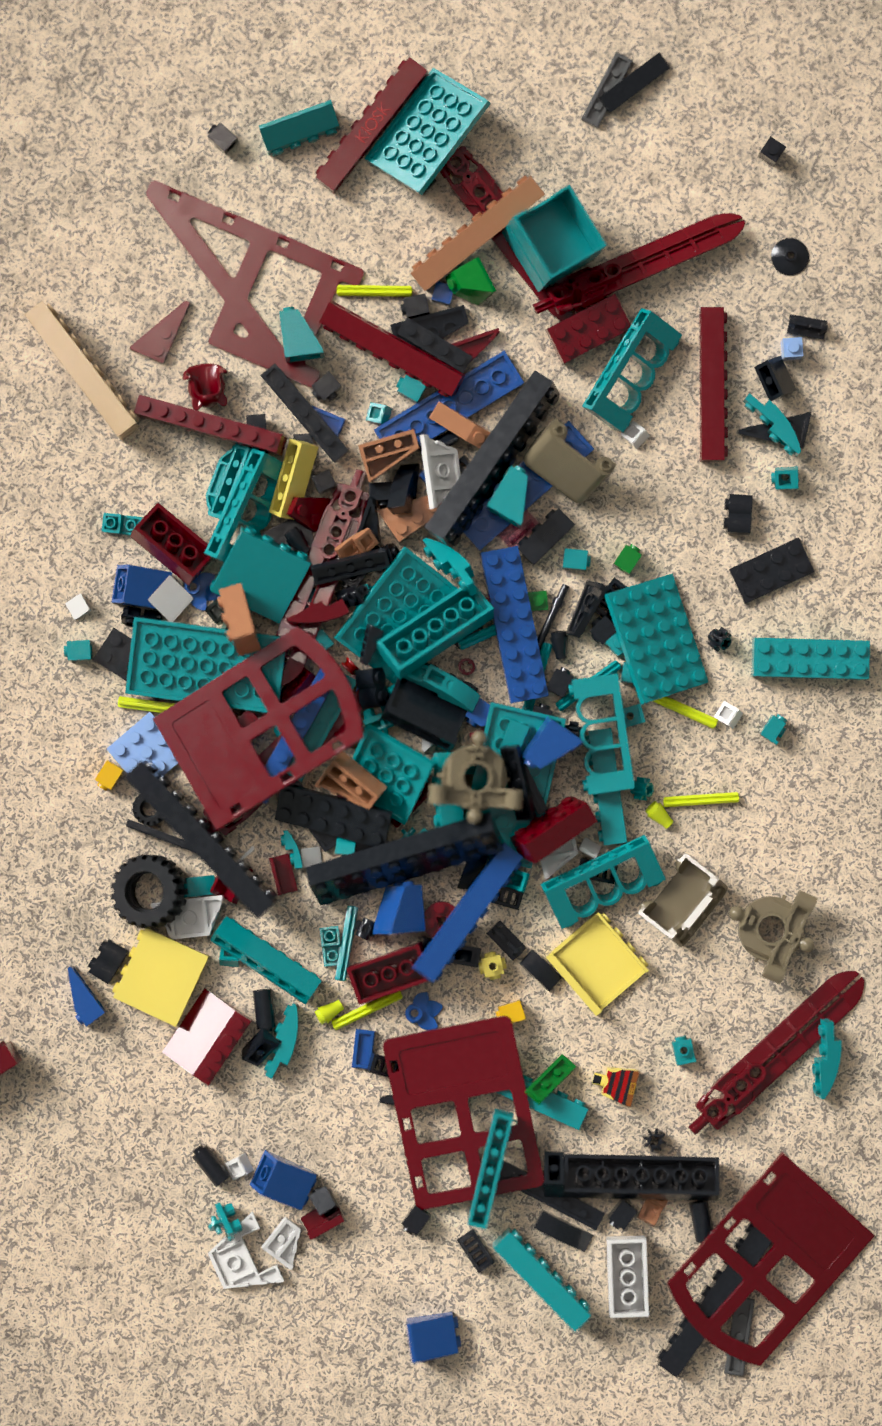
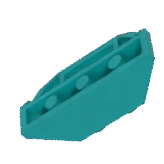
[206,444,251,519]

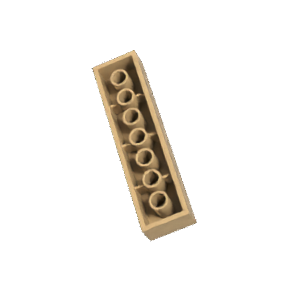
[24,301,139,441]

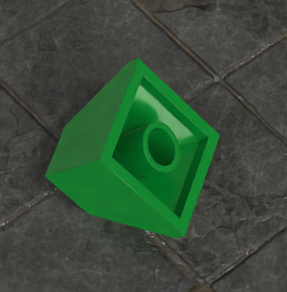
[446,257,496,305]

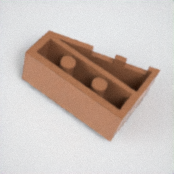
[358,429,420,483]
[377,496,441,544]
[217,583,261,656]
[315,752,387,809]

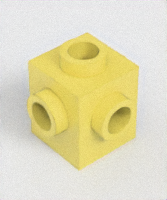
[478,951,507,980]

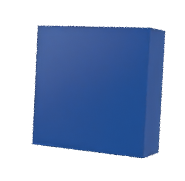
[431,281,453,305]

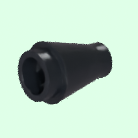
[284,526,311,553]
[549,631,568,659]

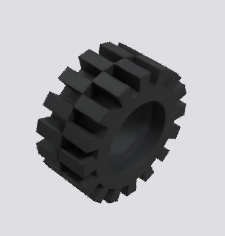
[132,794,163,826]

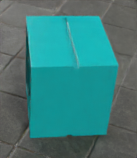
[502,184,607,293]

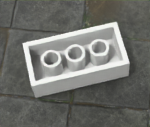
[606,1235,649,1318]

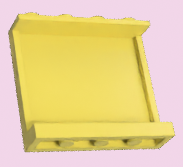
[546,912,649,1016]
[112,928,210,1027]

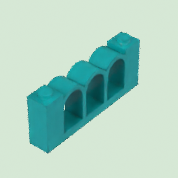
[582,308,682,433]
[204,448,283,563]
[568,673,635,795]
[540,835,666,929]

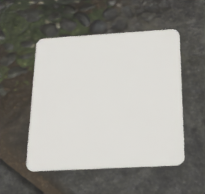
[148,575,193,622]

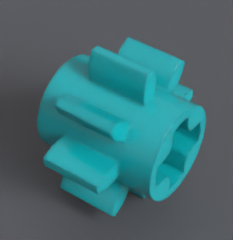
[630,777,654,801]

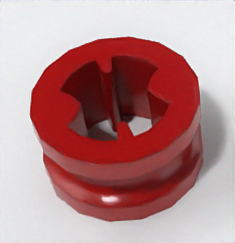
[341,657,359,675]

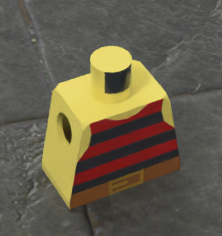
[592,1067,639,1107]

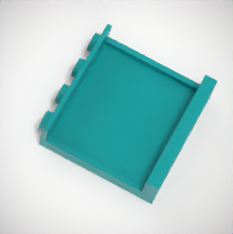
[210,526,311,624]

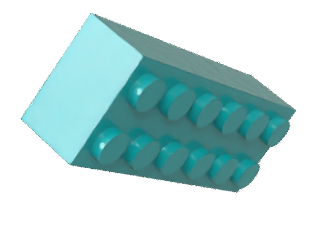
[377,585,494,680]
[751,638,870,680]
[492,1227,591,1332]

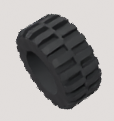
[110,855,188,928]

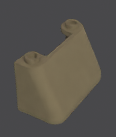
[524,418,617,503]
[638,853,728,947]

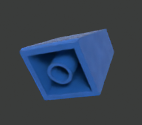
[111,565,173,610]
[522,716,583,769]
[372,881,425,934]
[250,1150,317,1211]
[407,1312,461,1363]

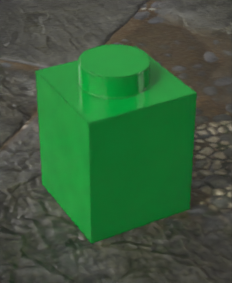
[613,544,642,575]

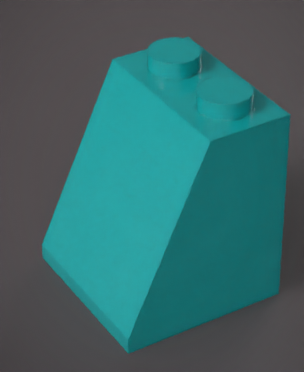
[279,307,325,363]
[487,465,528,529]

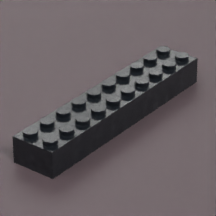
[425,370,560,548]
[124,761,278,919]
[306,812,504,905]

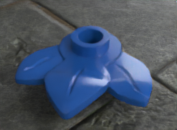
[184,572,220,611]
[405,992,443,1030]

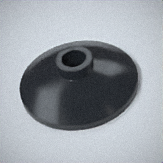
[771,238,809,276]

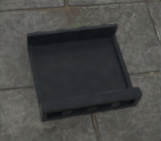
[381,662,479,752]

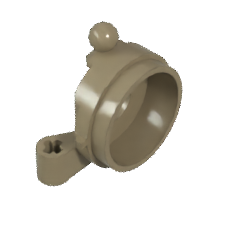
[428,731,523,824]
[729,890,818,984]

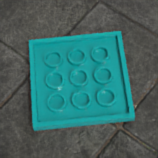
[352,724,436,825]

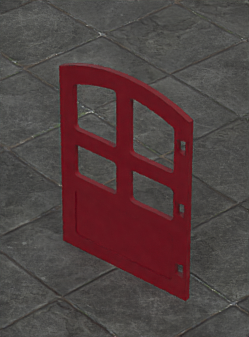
[153,626,364,830]
[667,1152,875,1366]

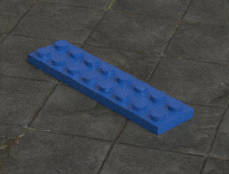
[374,350,524,447]
[463,421,594,551]
[480,546,549,704]

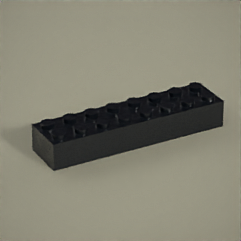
[563,1154,720,1201]

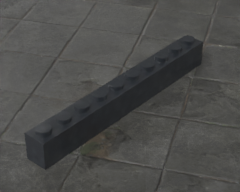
[656,1222,772,1378]

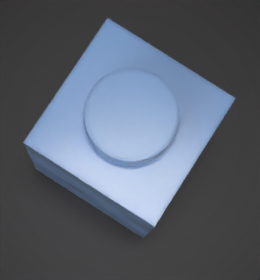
[781,337,803,360]

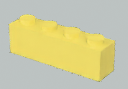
[269,439,318,520]

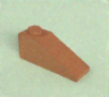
[429,401,491,449]

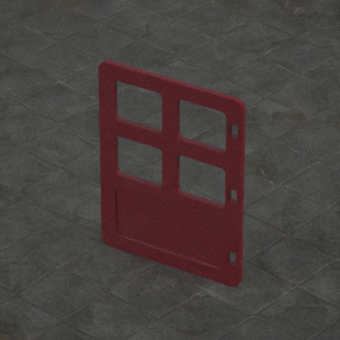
[383,1015,544,1210]

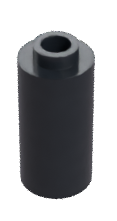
[253,988,276,1032]
[192,1144,231,1187]
[689,1200,713,1244]

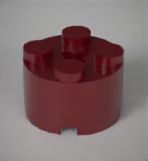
[424,901,455,938]

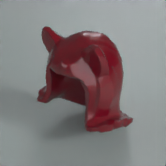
[182,363,228,411]

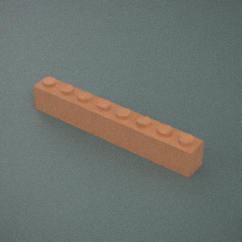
[411,175,545,291]

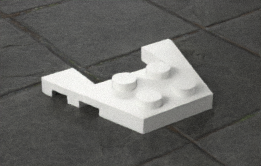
[208,1212,284,1289]

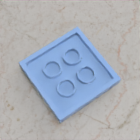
[107,712,178,776]

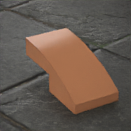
[334,528,379,558]
[636,1199,668,1227]

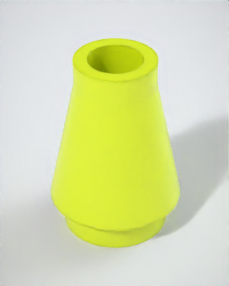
[645,801,673,829]
[314,1000,344,1025]

